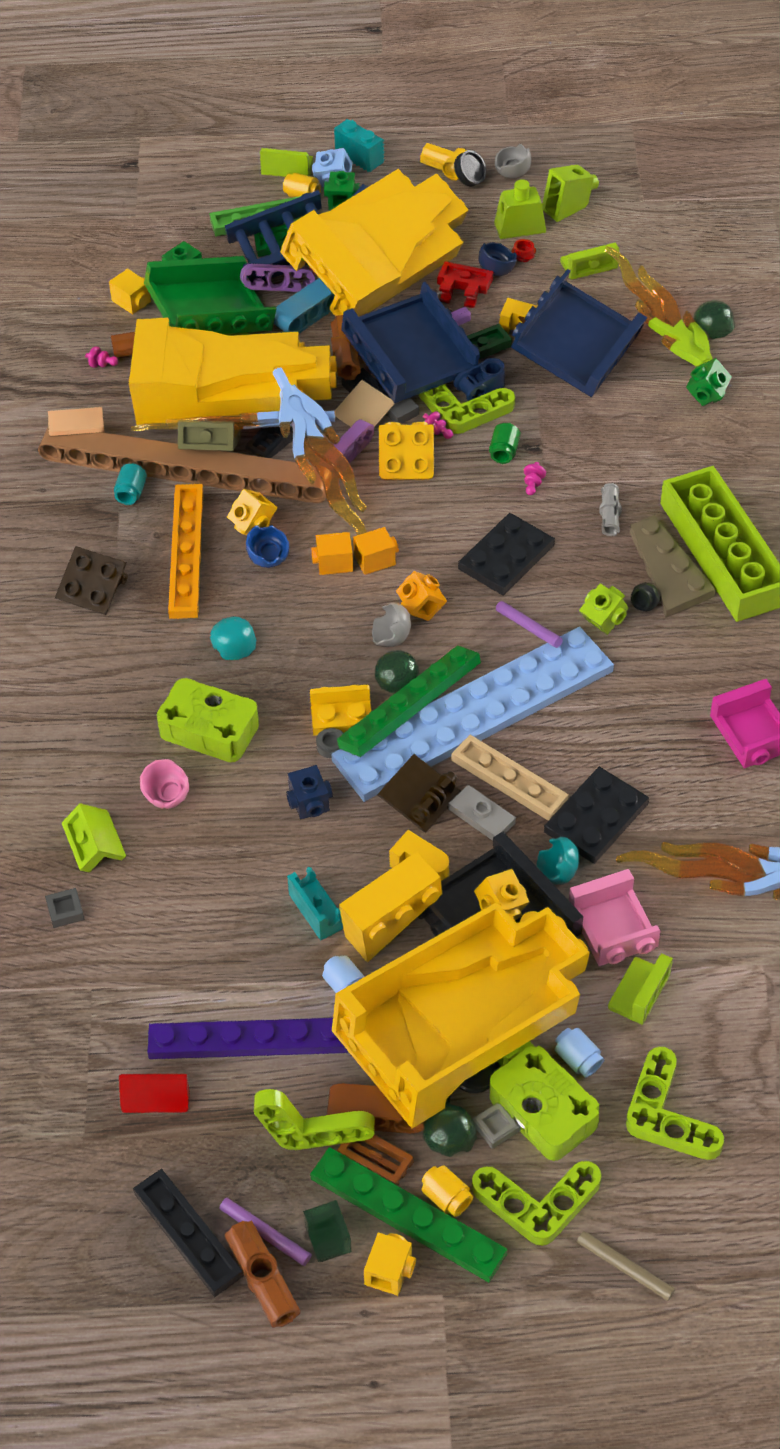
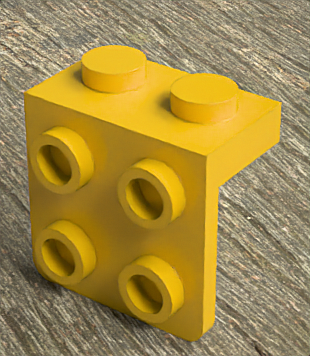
[379,422,434,480]

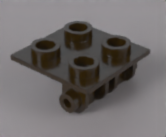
[55,546,128,615]
[377,754,461,833]

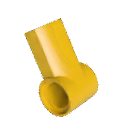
[420,143,467,180]

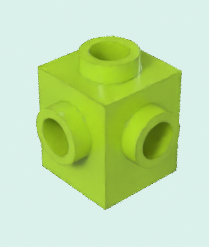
[579,583,629,635]

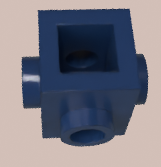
[286,765,333,820]

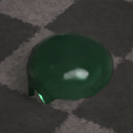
[693,300,735,339]
[375,650,420,693]
[423,1104,477,1157]

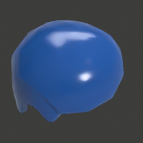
[246,525,289,568]

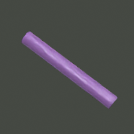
[496,601,563,648]
[219,1198,312,1266]

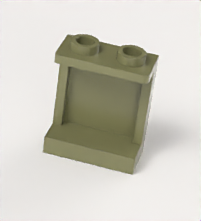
[178,420,241,451]

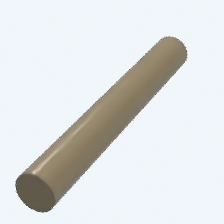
[577,1231,675,1301]

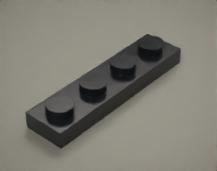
[133,1168,244,1297]

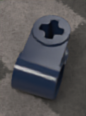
[454,358,505,401]

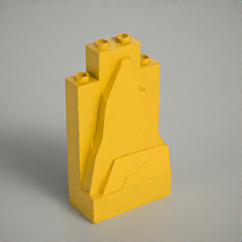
[280,168,469,316]
[129,317,337,427]
[332,902,590,1128]

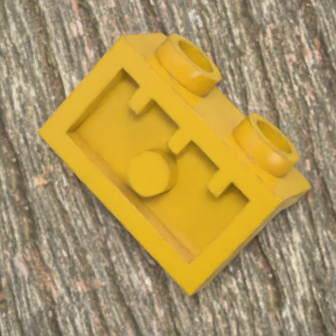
[310,685,371,736]

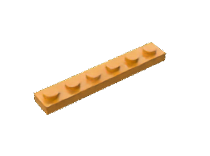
[168,484,204,619]

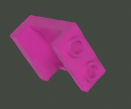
[710,679,780,768]

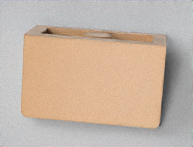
[48,407,105,436]

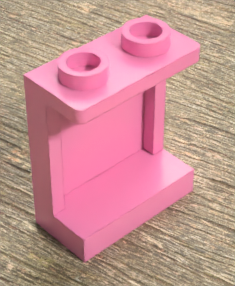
[569,869,661,966]

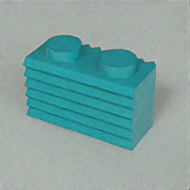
[334,119,385,172]

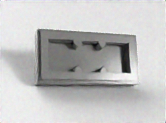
[448,784,516,841]

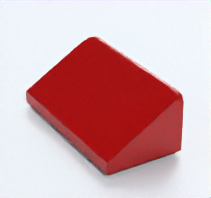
[119,1074,190,1113]

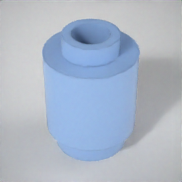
[322,955,365,993]
[555,1028,604,1078]

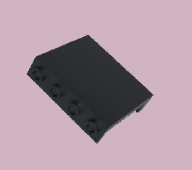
[418,831,583,937]

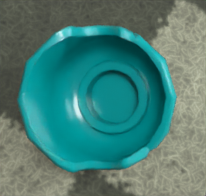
[210,616,257,660]
[536,837,579,885]

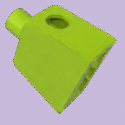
[542,165,599,222]
[494,179,546,239]

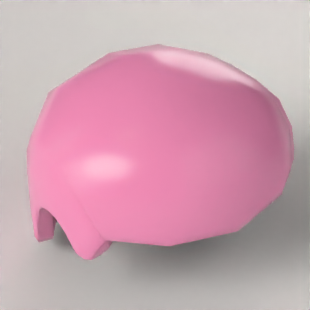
[140,759,189,809]

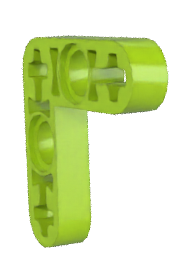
[418,384,515,434]
[626,1047,724,1160]
[254,1089,375,1150]
[472,1161,601,1246]

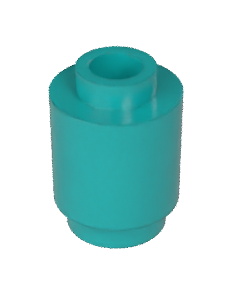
[114,463,147,505]

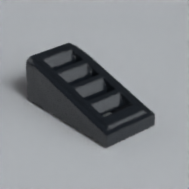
[245,426,293,458]

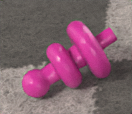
[85,346,119,368]
[423,411,453,439]
[524,462,546,496]

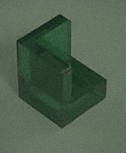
[303,1200,351,1262]

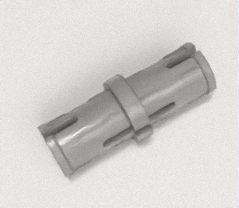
[599,483,622,536]

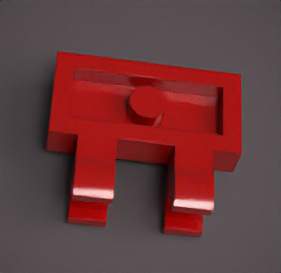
[437,261,494,308]

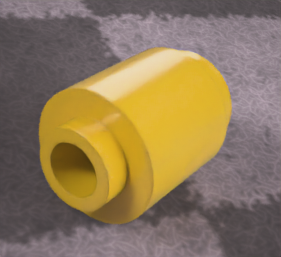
[283,173,321,198]
[422,1165,473,1217]

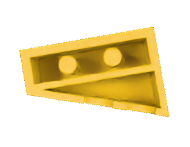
[339,851,443,963]

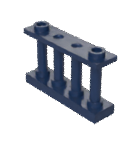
[225,190,322,282]

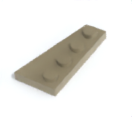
[630,515,716,618]

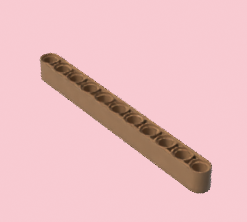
[38,427,332,503]

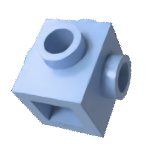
[312,148,352,187]

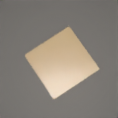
[335,380,395,427]

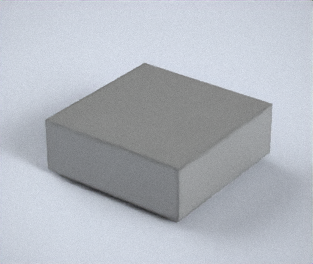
[472,1103,520,1149]

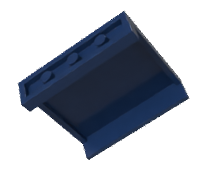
[511,269,647,397]
[341,282,480,403]

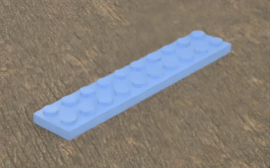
[331,626,614,802]

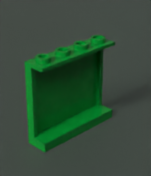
[144,256,277,334]

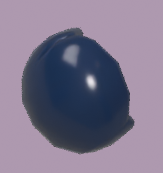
[478,242,517,277]

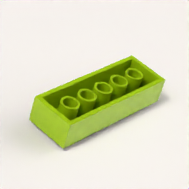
[660,465,780,622]

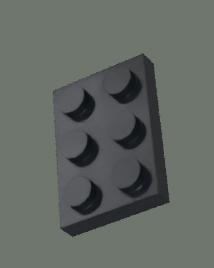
[458,513,555,596]
[544,766,649,864]

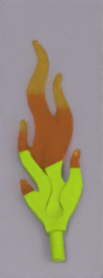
[605,246,713,366]

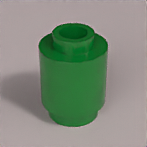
[489,423,521,464]

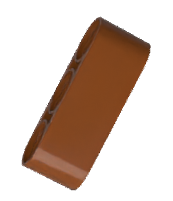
[326,1083,425,1134]

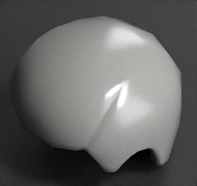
[495,144,531,179]
[372,602,411,647]

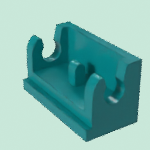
[287,867,343,941]

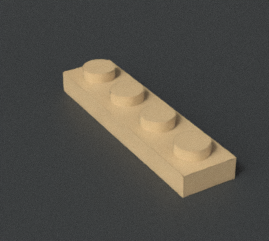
[451,735,569,821]

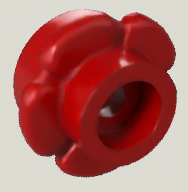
[511,239,536,262]

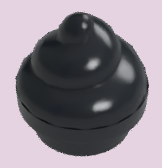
[631,582,660,612]

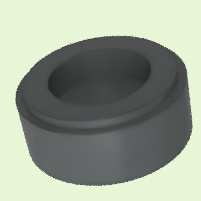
[316,728,344,758]

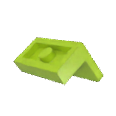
[260,148,313,177]
[560,242,619,280]
[62,803,126,873]
[608,953,673,1025]

